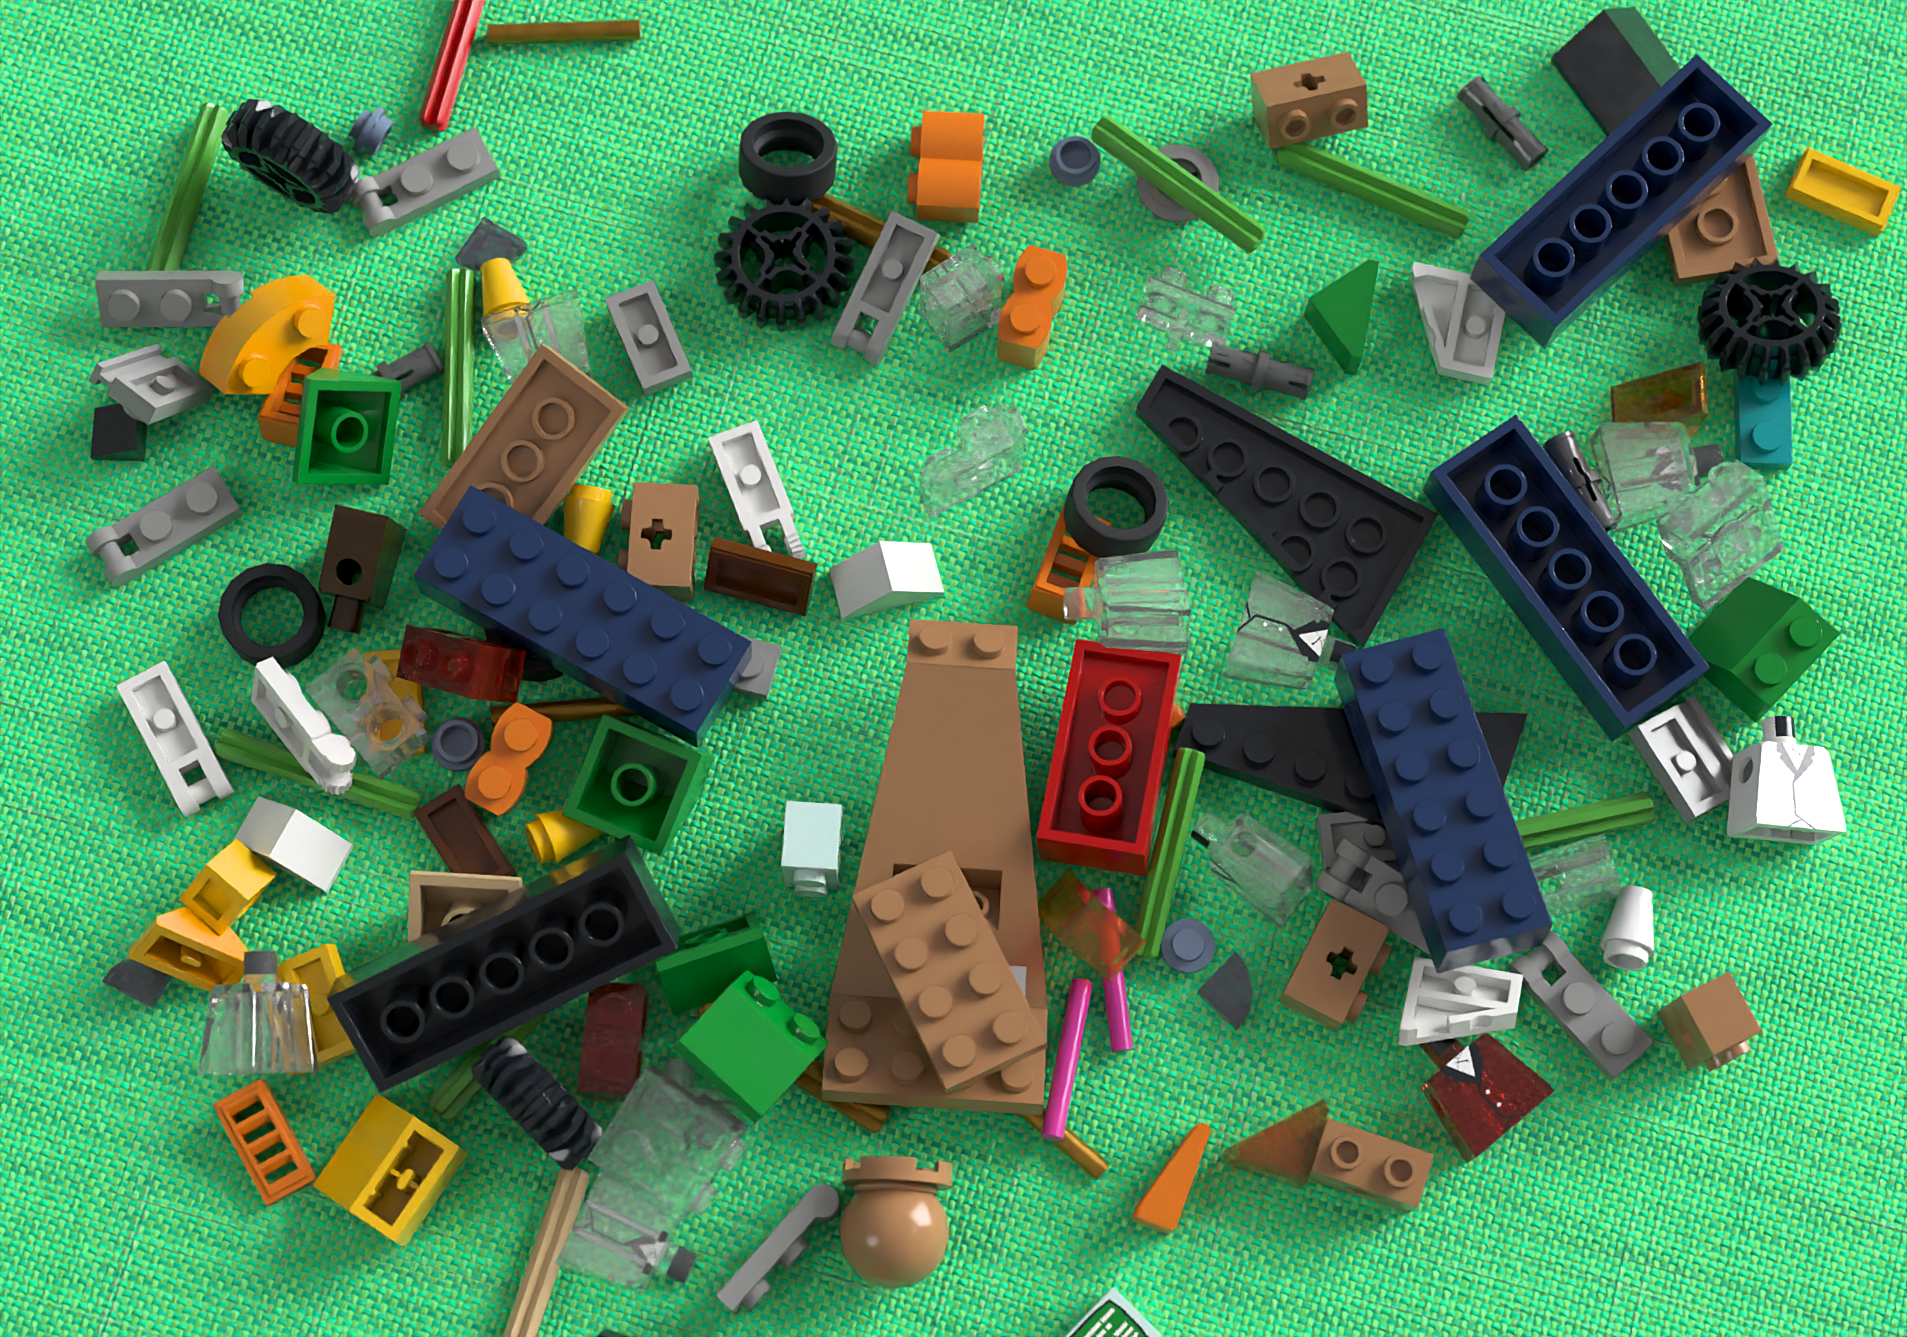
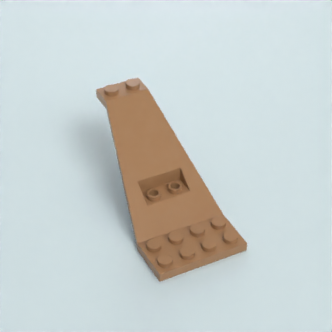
[821,619,1048,1115]

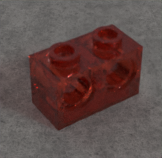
[396,624,527,703]
[578,982,650,1104]

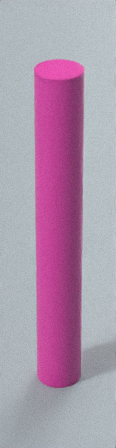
[1092,888,1133,1053]
[1041,978,1093,1141]

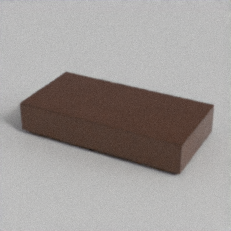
[704,537,817,616]
[414,784,517,877]

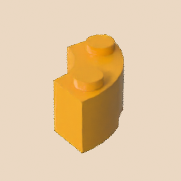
[198,275,335,394]

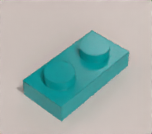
[1733,369,1793,470]

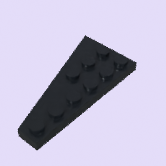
[1135,365,1438,650]
[1172,703,1527,830]

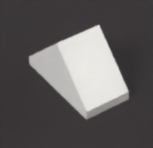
[829,541,944,621]
[232,796,354,893]

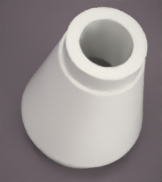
[1600,886,1654,970]

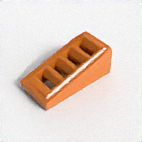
[257,343,343,448]
[1027,505,1113,625]
[213,1079,317,1207]
[1130,1122,1211,1235]

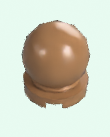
[839,1156,952,1290]

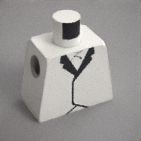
[1727,716,1846,845]

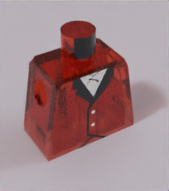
[1418,1033,1555,1163]

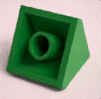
[292,367,402,485]
[654,911,778,1015]

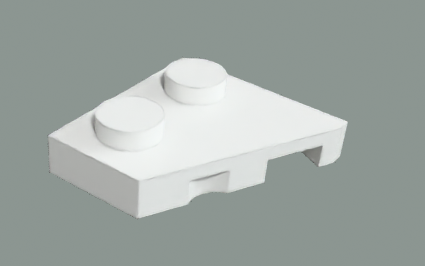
[1409,262,1505,385]
[1398,957,1523,1046]

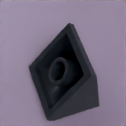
[1551,7,1681,137]

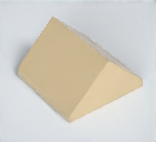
[408,870,523,943]

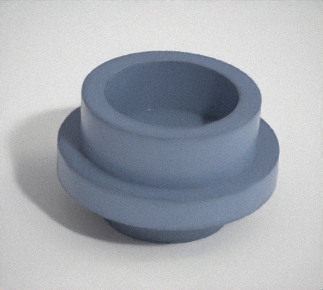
[349,106,395,157]
[1049,136,1100,187]
[431,718,486,772]
[1160,919,1215,974]

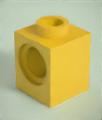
[179,838,277,935]

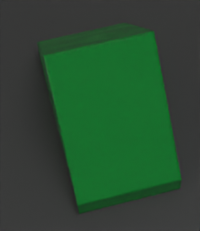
[1303,260,1379,375]

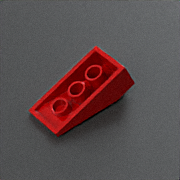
[1036,639,1182,877]

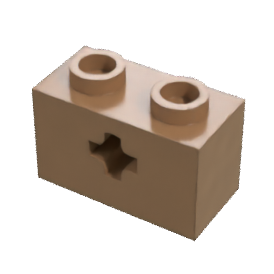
[1250,52,1368,149]
[618,482,700,601]
[1278,898,1392,1032]
[1657,971,1762,1072]
[1304,1118,1434,1214]

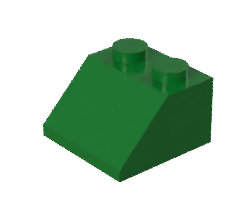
[1688,576,1841,723]
[562,714,715,856]
[672,969,829,1124]

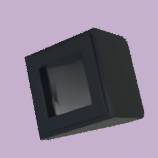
[90,403,148,461]

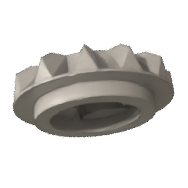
[1136,145,1219,226]

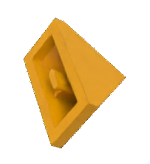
[128,906,254,998]

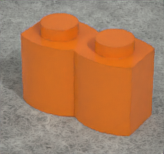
[907,111,985,223]
[997,245,1067,370]
[465,702,555,816]

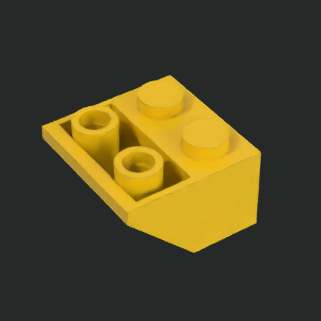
[312,1093,468,1248]

